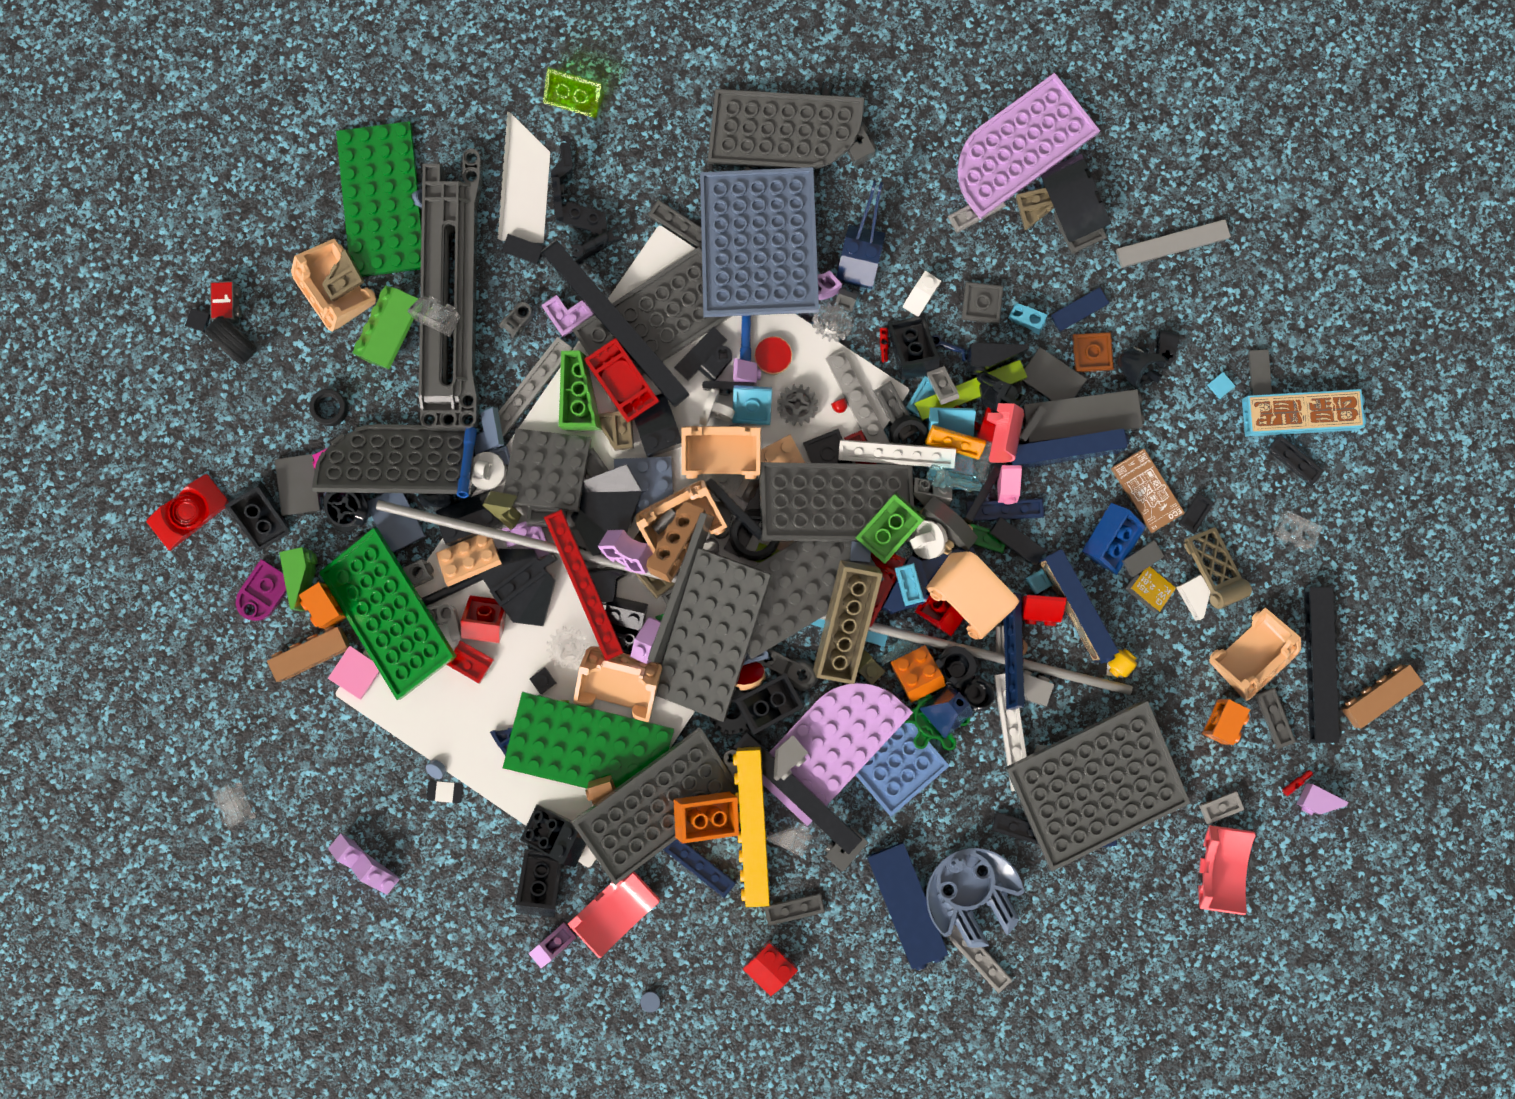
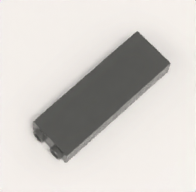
[1021,389,1145,444]

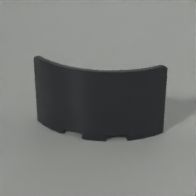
[1041,154,1112,242]

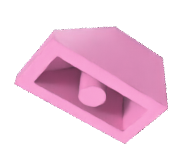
[997,465,1022,504]

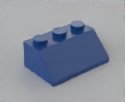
[1082,503,1146,575]

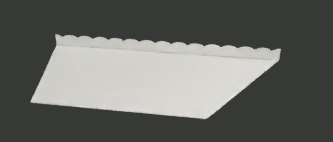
[497,111,550,243]

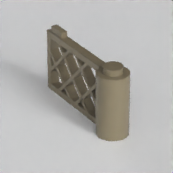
[1184,527,1252,609]

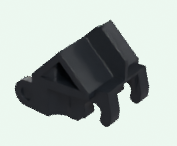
[977,372,1026,413]

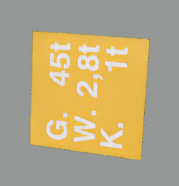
[1131,566,1176,612]

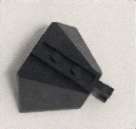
[571,464,642,556]
[480,548,558,626]

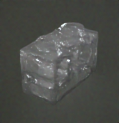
[1273,511,1323,550]

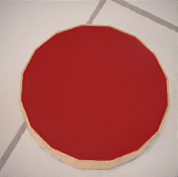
[754,336,792,375]
[736,662,765,690]

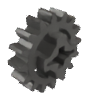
[777,384,818,426]

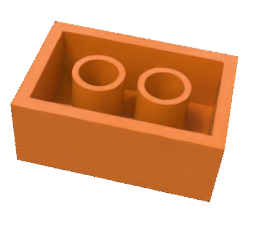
[674,792,739,844]

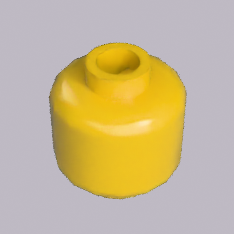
[1108,649,1137,678]

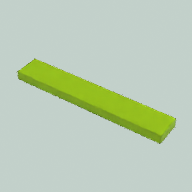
[915,360,1027,421]

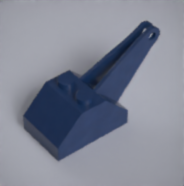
[836,180,885,290]
[881,547,975,614]

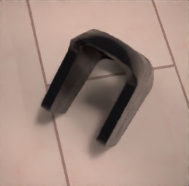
[589,569,629,605]

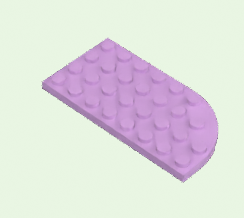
[957,73,1100,219]
[763,683,913,826]

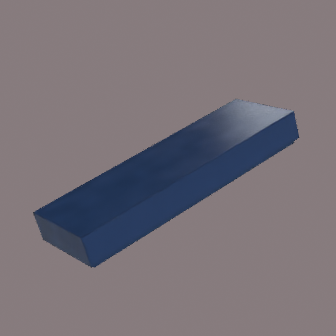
[1050,287,1109,332]

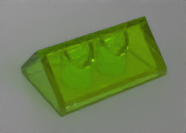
[543,67,605,118]

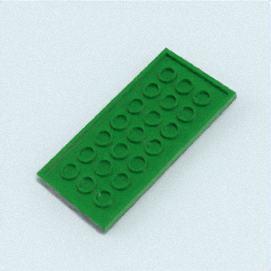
[336,121,422,277]
[319,528,457,700]
[502,691,674,789]

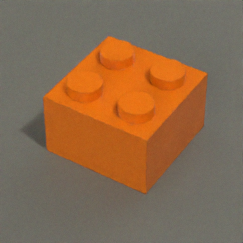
[299,582,347,629]
[891,645,946,703]
[1202,699,1250,745]

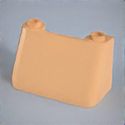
[291,239,376,331]
[682,426,761,479]
[636,480,727,559]
[926,552,1019,639]
[1209,608,1301,701]
[573,646,662,722]

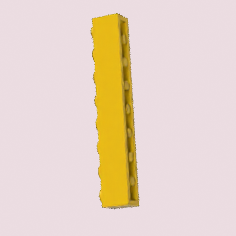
[733,747,770,907]

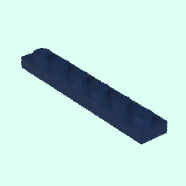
[1004,592,1025,710]

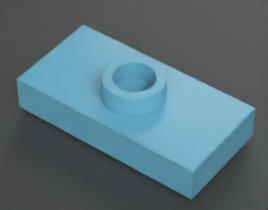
[895,563,924,606]

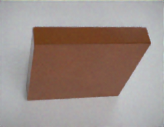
[1072,332,1114,373]

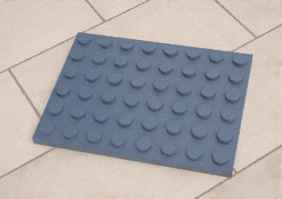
[700,167,819,317]

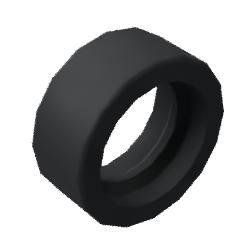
[309,389,348,426]
[889,415,928,446]

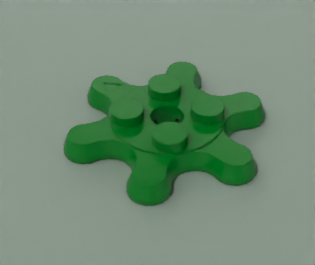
[904,694,970,751]

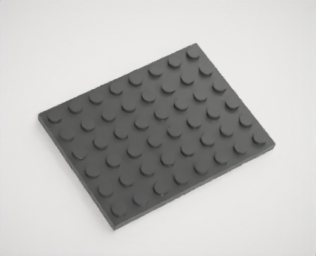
[1005,699,1190,871]

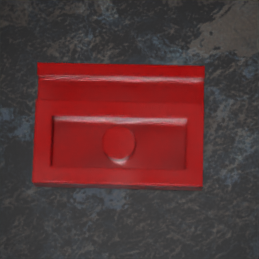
[446,640,494,684]

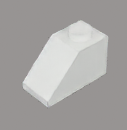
[903,271,941,317]
[1176,575,1210,621]

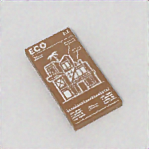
[1111,449,1185,533]

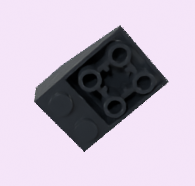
[605,596,648,655]
[520,804,586,867]

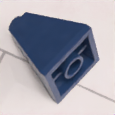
[919,684,973,738]

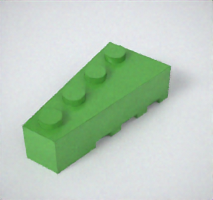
[559,350,602,431]

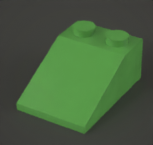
[856,492,925,564]
[279,547,318,611]

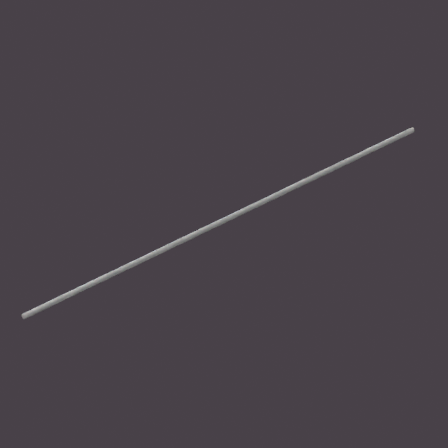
[376,500,1133,695]

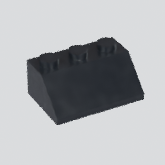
[436,490,503,546]

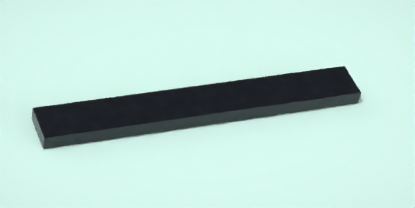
[734,732,862,855]

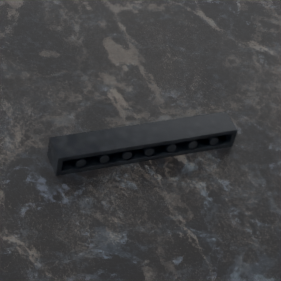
[1303,587,1342,743]

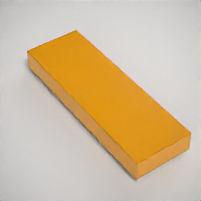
[925,425,986,460]

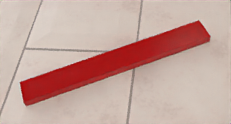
[544,509,624,661]

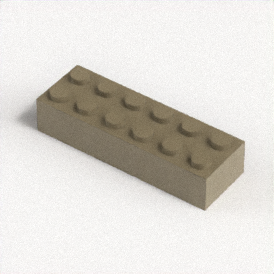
[813,560,883,684]

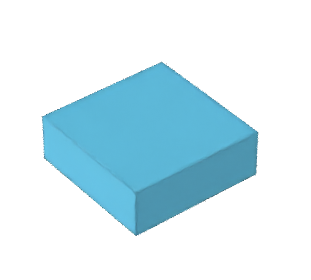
[1207,372,1235,399]
[1025,569,1052,595]

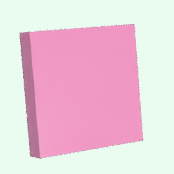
[328,646,379,700]

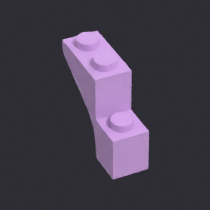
[328,833,400,895]

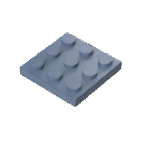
[614,457,673,516]

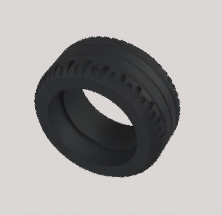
[205,316,257,364]
[730,509,780,561]

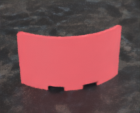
[987,403,1024,463]
[1198,825,1255,915]
[568,872,660,958]

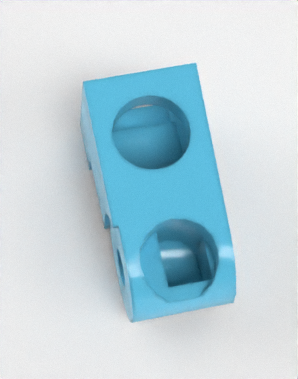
[1008,303,1047,335]

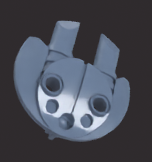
[926,848,1024,948]

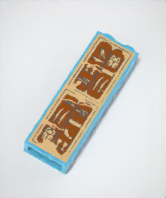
[1242,389,1366,437]

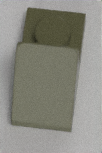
[483,491,522,530]
[858,649,885,685]

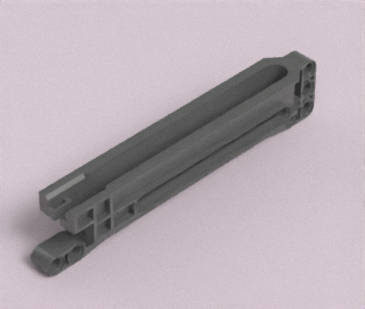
[419,148,483,431]

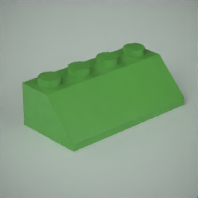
[352,285,420,369]

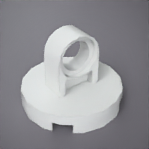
[699,388,735,426]
[472,452,507,490]
[910,520,948,559]

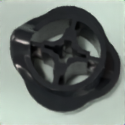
[324,492,369,533]

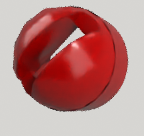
[831,398,847,413]

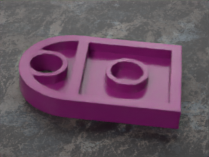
[236,559,287,621]

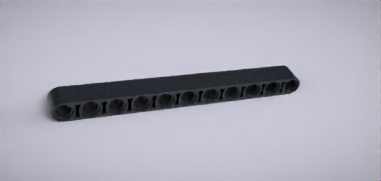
[541,239,690,407]

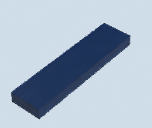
[966,498,1044,521]
[663,839,736,898]

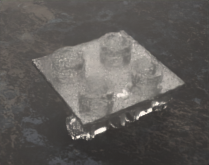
[951,442,992,483]

